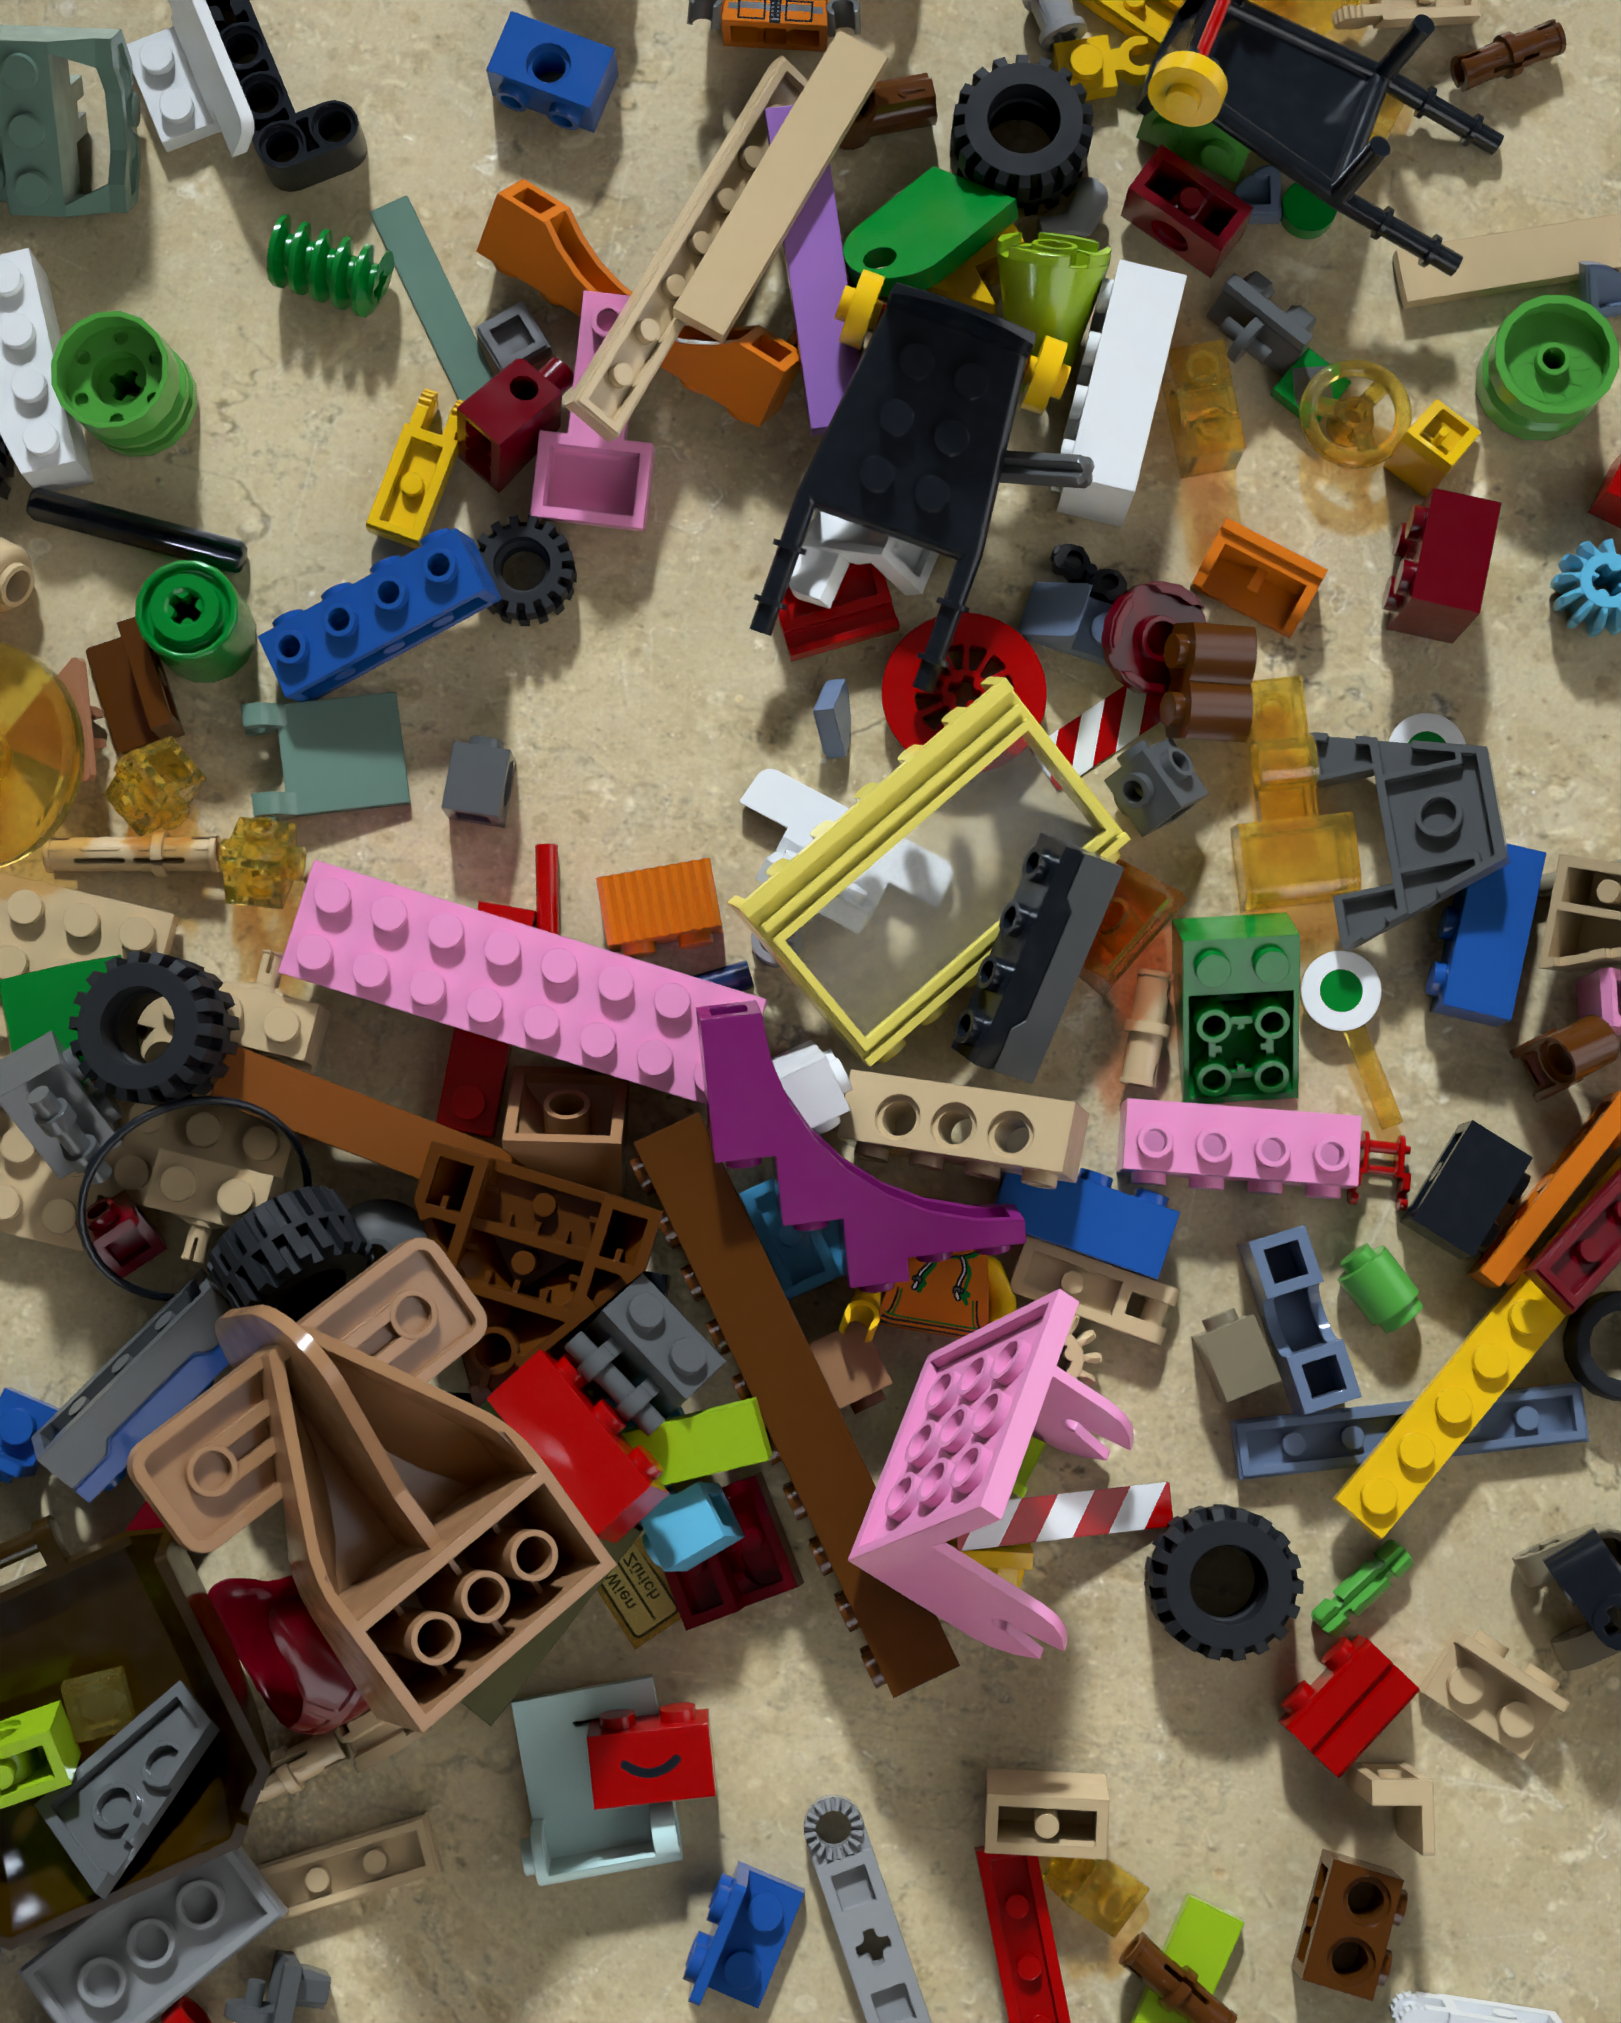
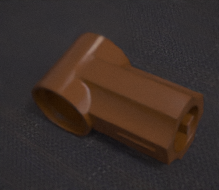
[839,73,938,150]

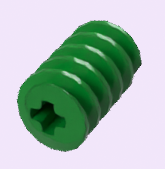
[267,214,394,318]

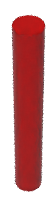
[535,844,559,935]

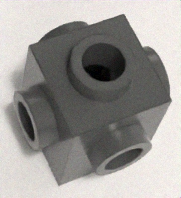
[1104,737,1209,837]

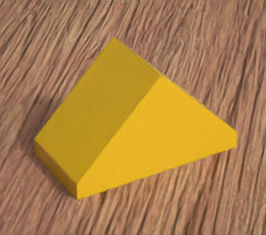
[1383,399,1481,498]

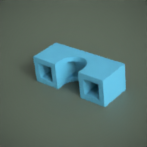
[605,1397,745,1572]

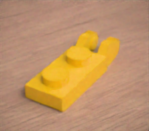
[365,388,464,549]

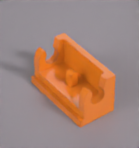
[1190,517,1328,639]

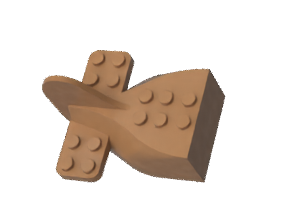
[127,1238,617,1733]

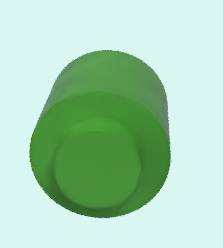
[1337,1243,1423,1333]

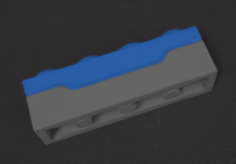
[31,1268,231,1503]

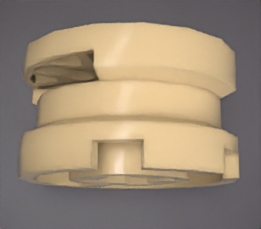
[335,1708,432,1773]

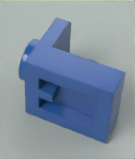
[0,1388,60,1483]

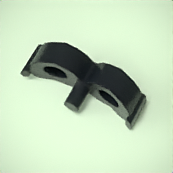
[1050,544,1128,604]

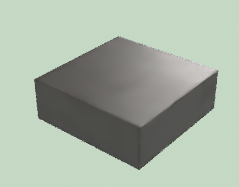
[475,301,553,372]

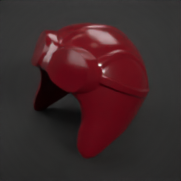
[208,1575,369,1735]

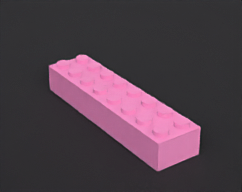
[278,859,767,1105]

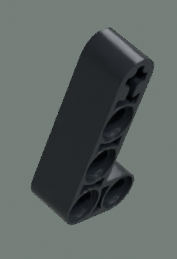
[206,0,368,192]

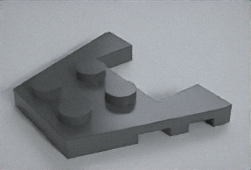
[1306,732,1510,951]

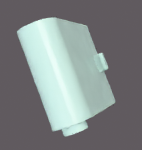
[511,1674,683,1886]

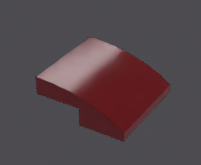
[662,1472,804,1631]

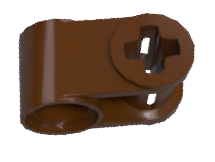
[1509,1015,1619,1102]

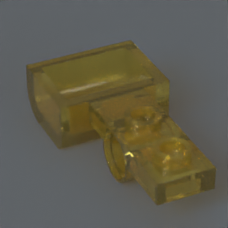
[1230,675,1361,913]

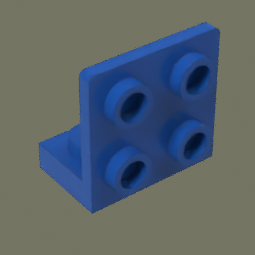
[682,1861,805,2009]

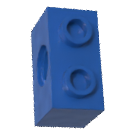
[486,11,619,133]

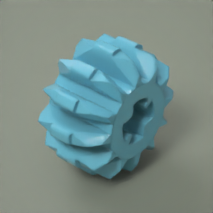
[1549,538,1621,637]

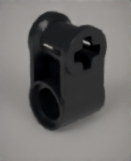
[1542,1527,1621,1651]

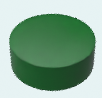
[1280,182,1337,239]

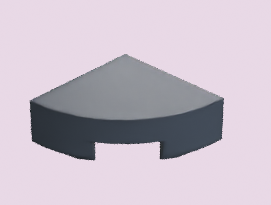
[1232,164,1282,224]
[1579,261,1621,318]
[813,678,851,759]

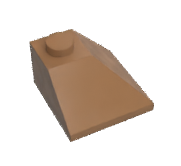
[502,1066,629,1197]

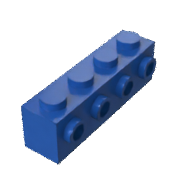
[257,528,502,702]

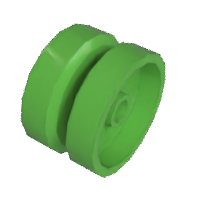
[1476,295,1619,441]

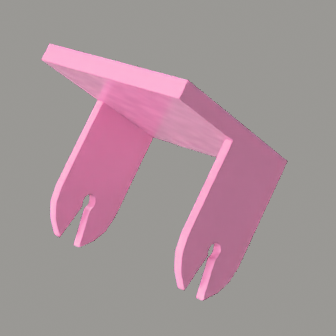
[848,1288,1134,1659]

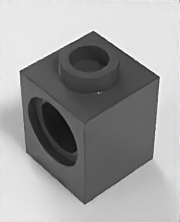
[441,736,516,828]

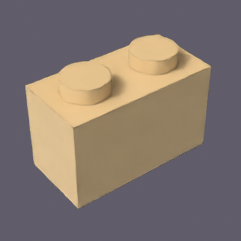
[984,1768,1110,1860]

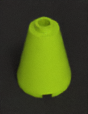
[997,232,1112,393]

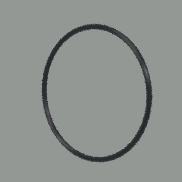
[77,1096,312,1302]

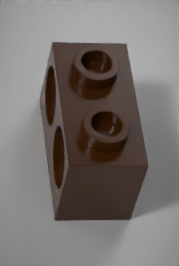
[1291,1848,1408,2001]

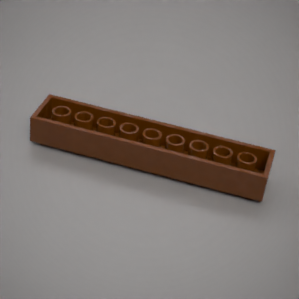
[629,1112,960,1698]

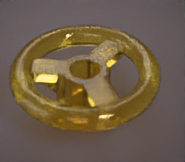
[1299,359,1412,469]

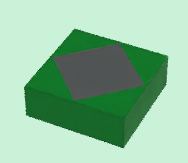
[1270,347,1352,430]

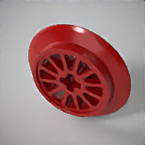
[881,612,1047,773]

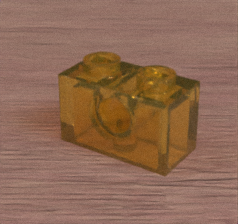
[1161,339,1246,479]

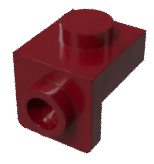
[75,1189,168,1278]

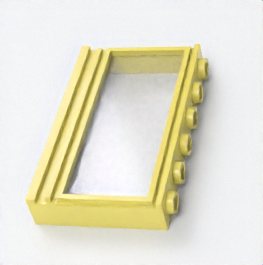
[727,677,1131,1067]

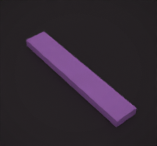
[765,105,859,436]

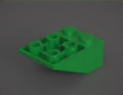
[1172,912,1300,1104]

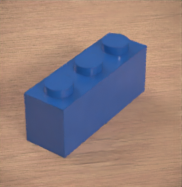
[1425,843,1546,1027]
[993,1168,1180,1280]

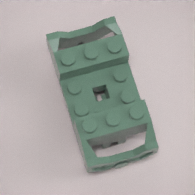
[0,25,141,217]

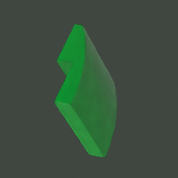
[0,955,141,1081]

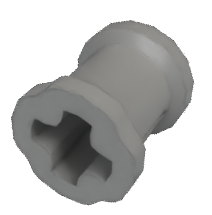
[1022,0,1087,52]

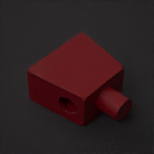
[457,357,574,493]

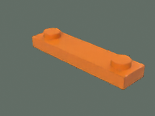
[1467,1090,1621,1289]

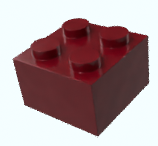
[1382,488,1502,644]

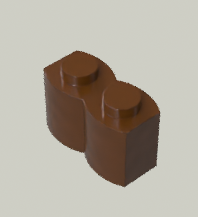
[1160,622,1257,742]

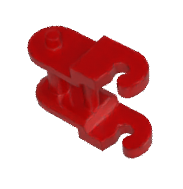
[1347,1131,1412,1211]

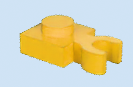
[1052,34,1151,101]

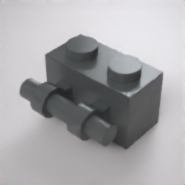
[0,1030,123,1185]
[564,1273,726,1437]

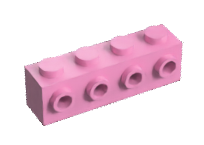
[1116,1098,1362,1199]

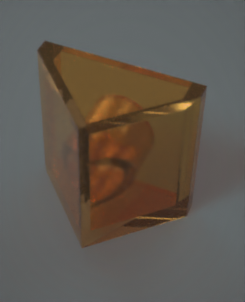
[1078,859,1188,997]

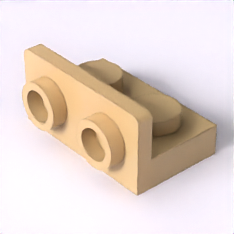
[1419,1629,1570,1760]

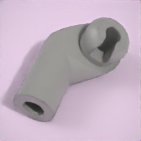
[1037,177,1109,238]

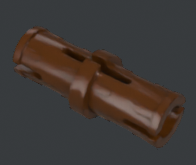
[1450,19,1567,92]
[1119,1932,1238,2023]

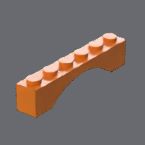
[476,179,800,428]

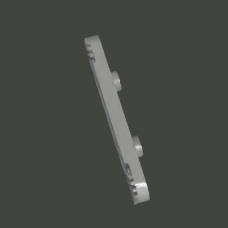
[804,1795,932,2023]

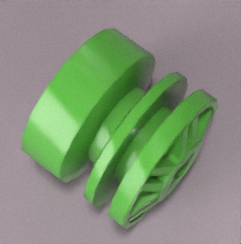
[51,311,197,457]

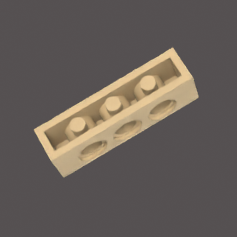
[837,1069,1089,1189]

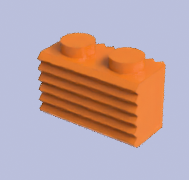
[596,858,723,959]

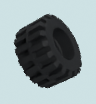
[950,55,1094,216]
[69,951,240,1106]
[207,1185,375,1322]
[1144,1504,1304,1661]

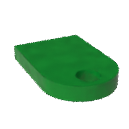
[843,166,1019,297]

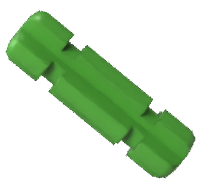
[1311,1539,1414,1637]

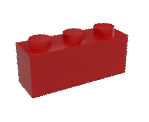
[486,1349,670,1543]

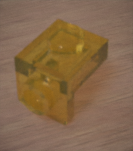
[1042,1856,1150,1938]

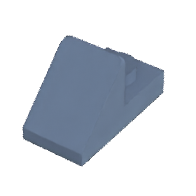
[1017,582,1113,667]

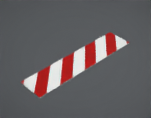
[1029,686,1163,791]

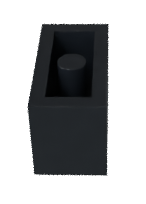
[1400,1120,1533,1259]

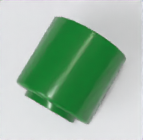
[135,560,256,683]

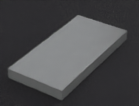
[17,1846,289,2023]

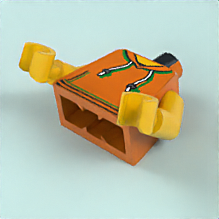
[839,1250,1017,1343]

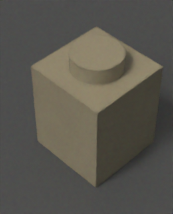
[1191,1308,1282,1403]

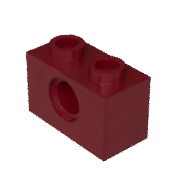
[1121,144,1254,278]

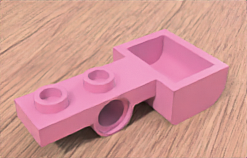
[530,291,656,532]

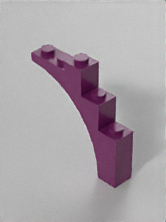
[696,1000,1026,1293]

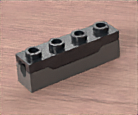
[951,833,1124,1084]

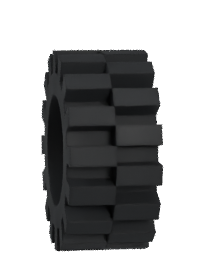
[477,515,577,626]

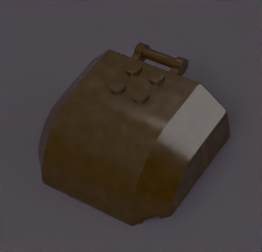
[0,1515,272,1951]

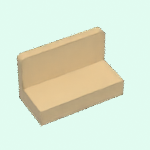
[1347,1762,1435,1856]

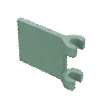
[240,692,410,825]

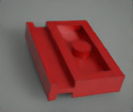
[777,563,900,662]

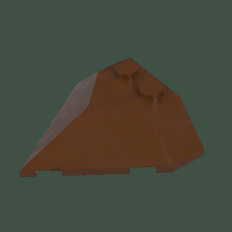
[414,1141,664,1407]

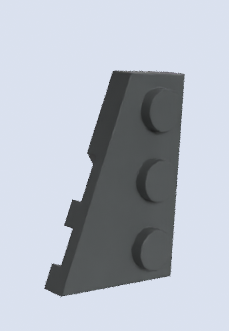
[34,1680,220,1900]

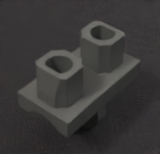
[1206,271,1316,377]
[224,1950,331,2023]

